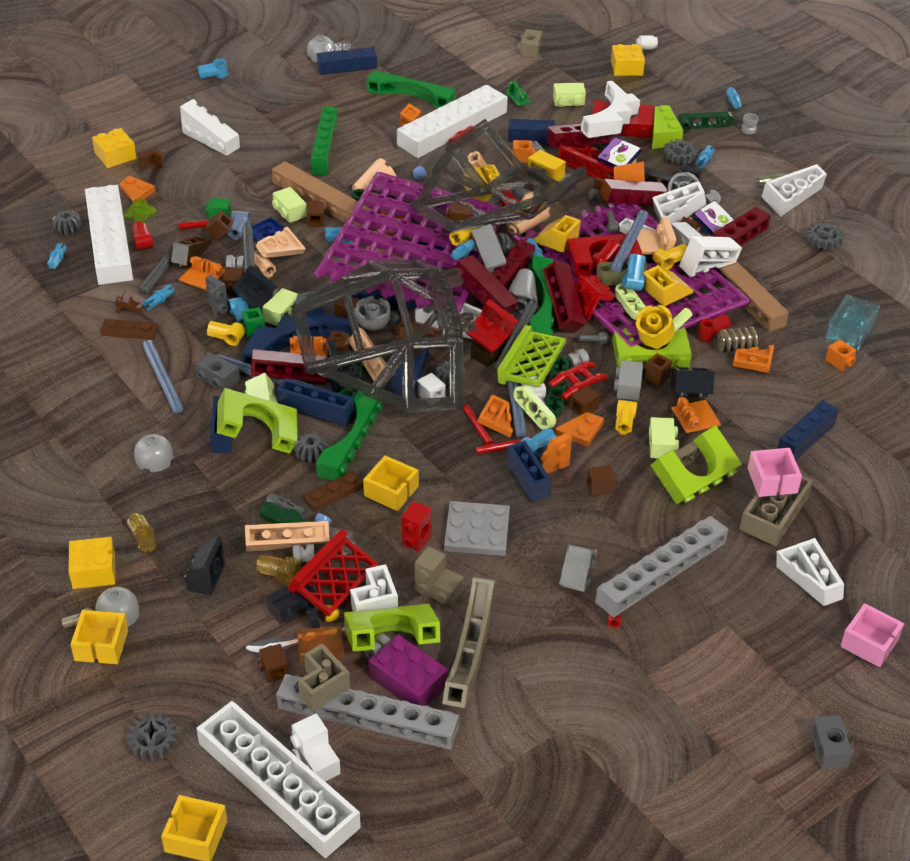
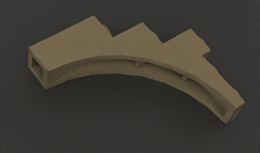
[442,576,495,708]

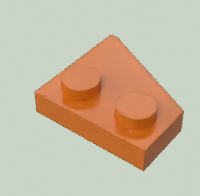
[119,176,155,206]
[733,345,774,373]
[477,394,513,438]
[555,412,604,447]
[540,433,572,474]

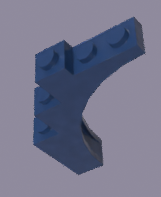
[242,307,356,365]

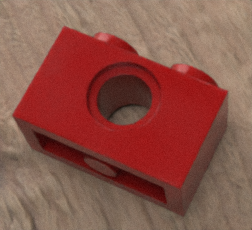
[401,501,432,552]

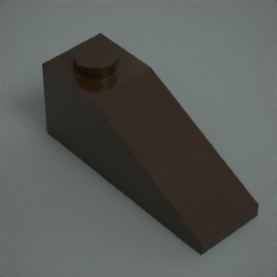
[171,236,212,267]

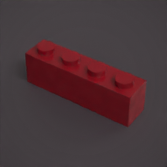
[600,179,669,206]
[452,255,519,315]
[543,261,586,333]
[251,349,327,383]

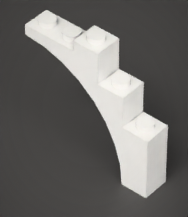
[581,81,640,138]

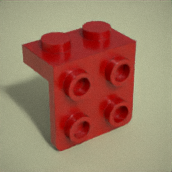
[575,275,615,323]
[465,299,519,353]

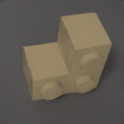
[415,546,464,607]
[298,643,350,711]

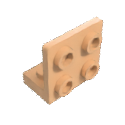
[637,217,677,255]

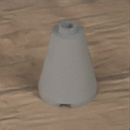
[508,269,538,316]

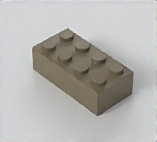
[739,476,813,546]

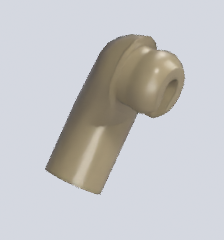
[61,608,93,628]

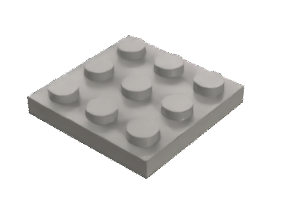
[444,501,510,556]

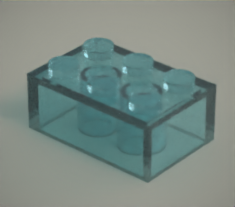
[824,295,880,352]

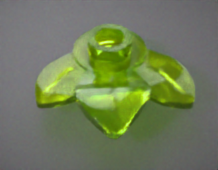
[123,199,156,223]

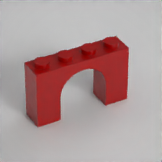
[592,100,655,138]
[567,234,643,277]

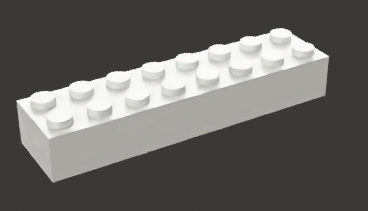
[397,85,507,158]
[85,185,133,285]
[197,701,361,859]

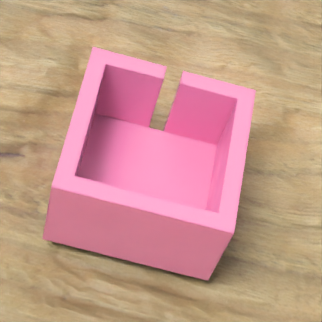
[748,448,802,497]
[840,603,904,667]

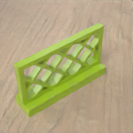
[497,325,566,387]

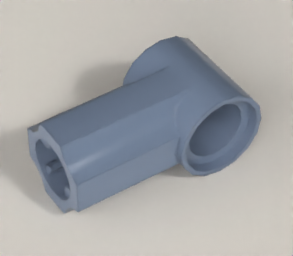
[228,211,251,240]

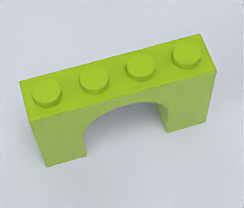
[612,327,692,368]
[217,388,298,454]
[651,425,742,505]
[344,604,440,652]

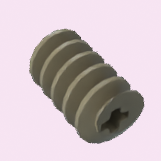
[717,326,758,352]

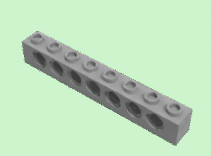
[595,516,729,617]
[276,674,459,750]

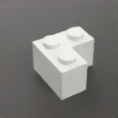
[350,564,398,611]
[290,713,341,781]

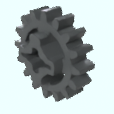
[663,139,698,165]
[806,222,844,250]
[126,713,178,761]

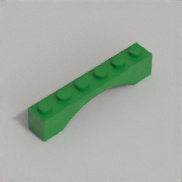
[367,70,456,108]
[311,106,339,175]
[528,255,554,339]
[316,387,384,480]

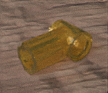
[126,513,157,552]
[256,555,301,585]

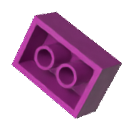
[369,634,449,706]

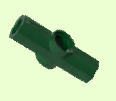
[260,502,309,524]

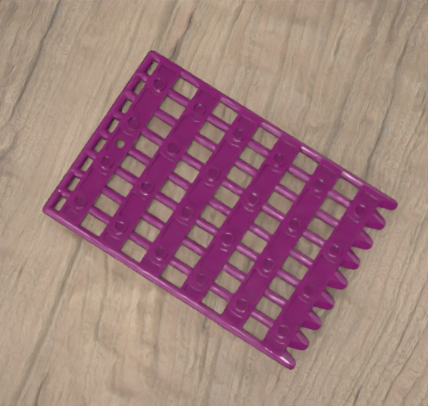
[314,171,506,319]
[513,203,750,346]

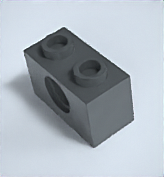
[195,352,240,391]
[810,716,854,769]

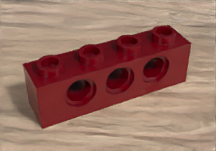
[547,124,611,148]
[712,207,771,246]
[492,239,535,290]

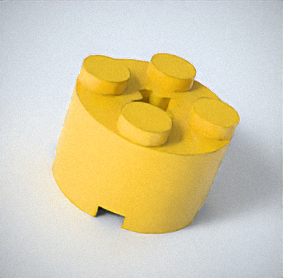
[636,305,675,349]

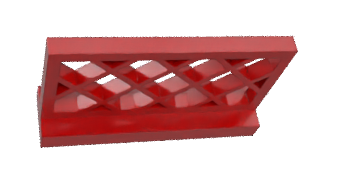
[558,145,618,179]
[287,529,378,617]

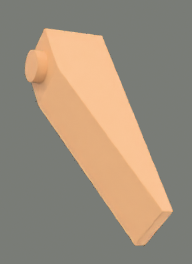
[245,521,330,552]

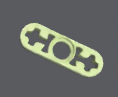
[615,283,646,320]
[513,385,556,430]

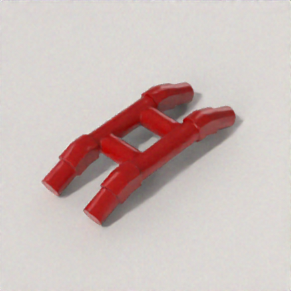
[548,361,608,401]

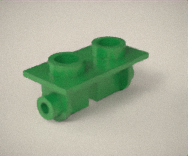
[505,81,531,106]

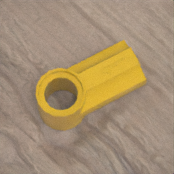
[449,219,479,246]
[652,244,687,270]
[207,321,246,346]
[615,400,637,435]

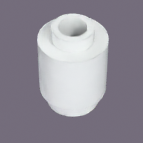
[636,35,658,50]

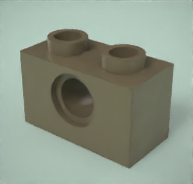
[518,29,543,58]

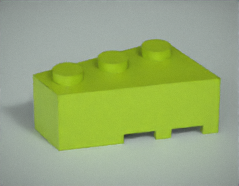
[652,105,683,149]

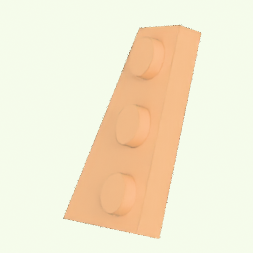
[256,227,306,258]

